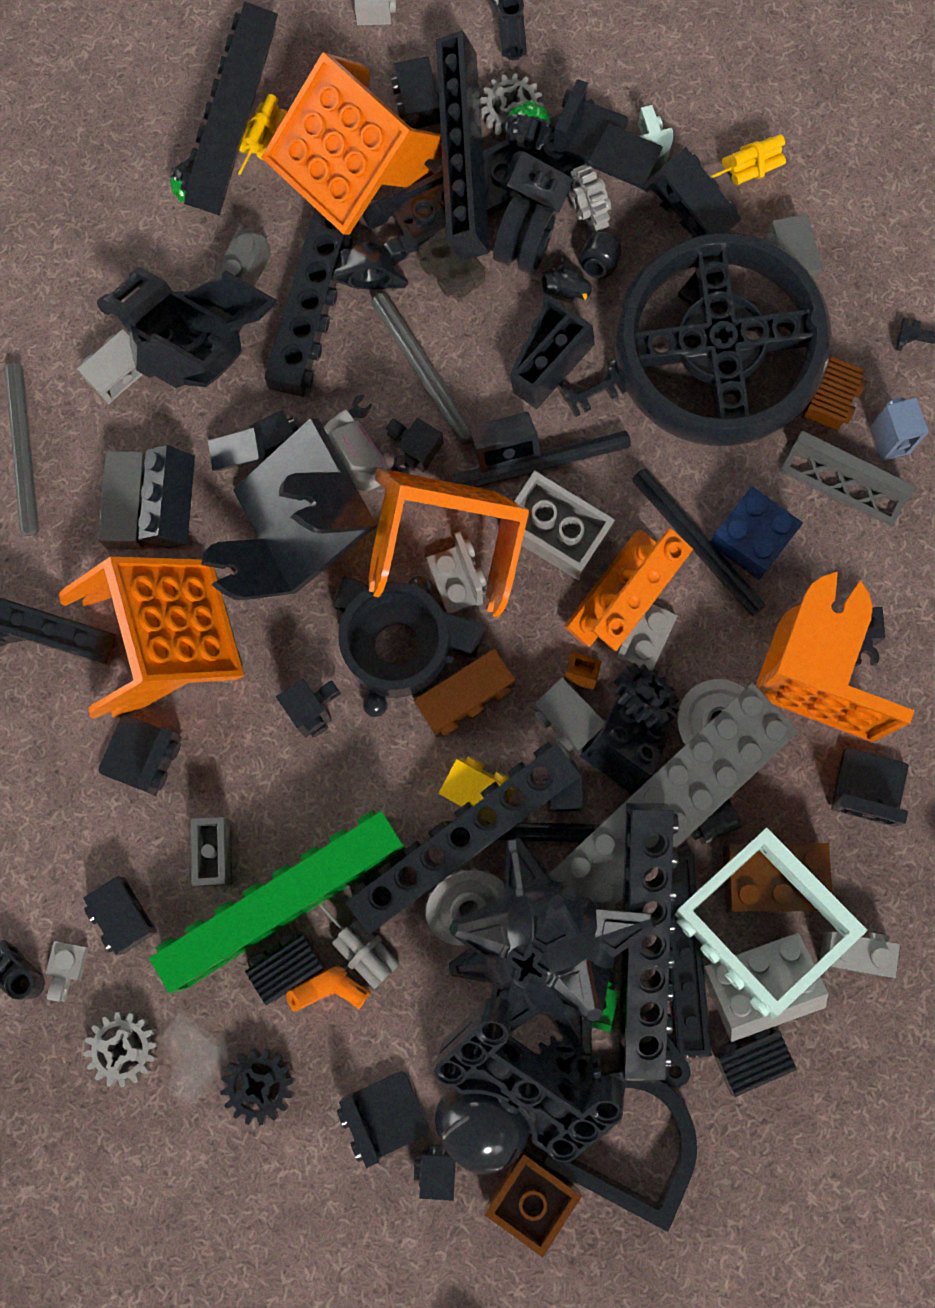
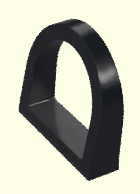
[543,1070,697,1232]

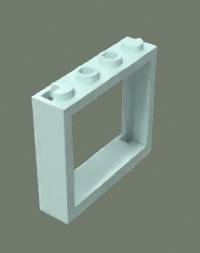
[675,828,868,1019]

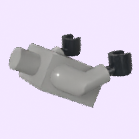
[324,394,411,491]

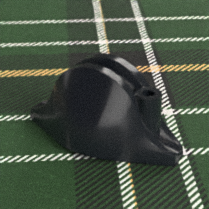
[331,242,409,290]

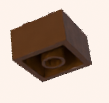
[485,1149,582,1258]

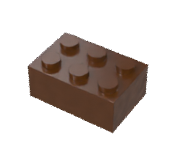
[723,843,832,913]

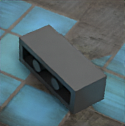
[98,451,146,549]

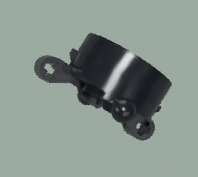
[331,576,486,717]

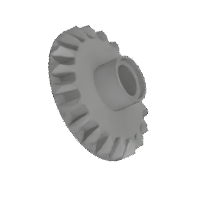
[677,679,745,744]
[425,867,505,945]

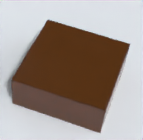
[564,652,602,690]

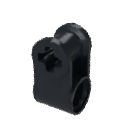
[0,940,45,1000]

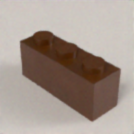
[413,649,515,737]

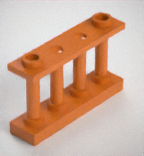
[563,528,693,651]

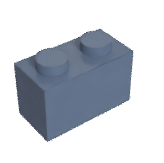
[870,397,929,461]

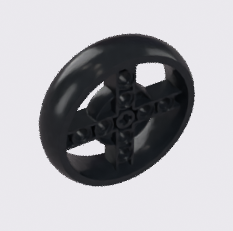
[613,232,832,446]

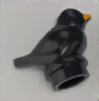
[542,256,592,300]

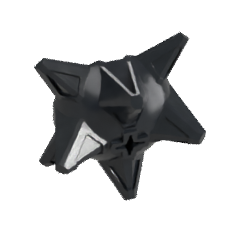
[449,837,655,1055]

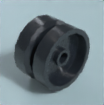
[493,195,556,275]

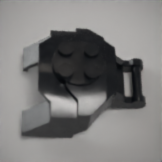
[97,267,277,388]

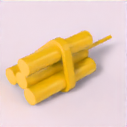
[238,94,287,175]
[710,134,786,186]

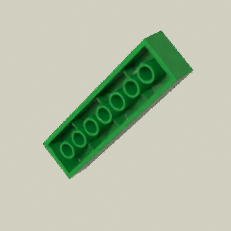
[149,810,406,994]

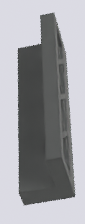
[780,430,916,527]

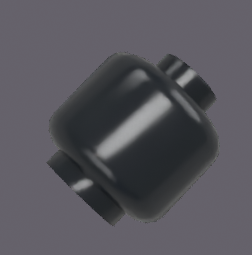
[579,232,622,278]

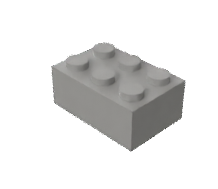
[514,471,615,581]
[704,932,829,1042]

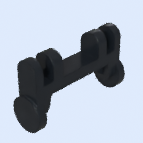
[895,318,935,351]
[558,359,627,417]

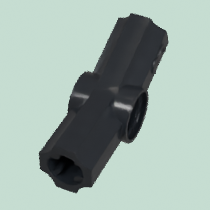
[487,0,527,60]

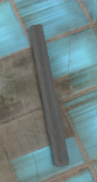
[372,292,471,444]
[4,363,39,536]

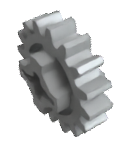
[480,74,543,137]
[569,164,611,233]
[83,1011,160,1087]

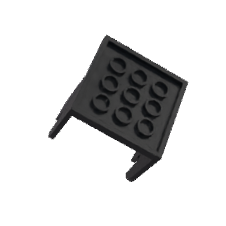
[201,418,377,600]

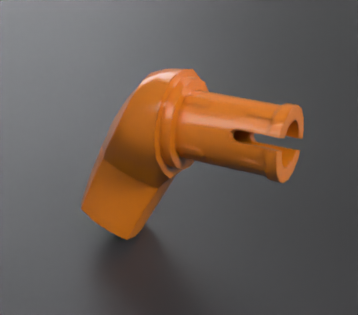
[286,966,371,1012]

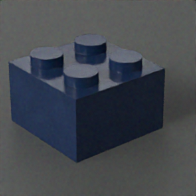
[710,486,803,580]

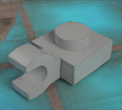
[45,941,89,1002]

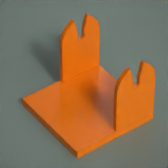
[261,52,442,235]
[369,468,529,617]
[59,557,244,719]
[755,571,915,742]

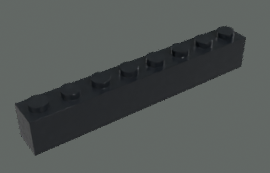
[181,1,278,216]
[436,30,490,261]

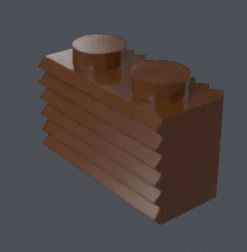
[804,355,867,431]

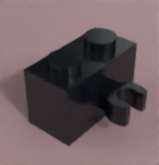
[499,151,574,213]
[276,678,341,738]

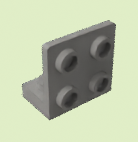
[426,531,486,615]
[617,604,678,671]

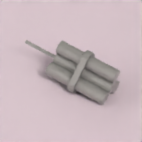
[320,905,400,990]

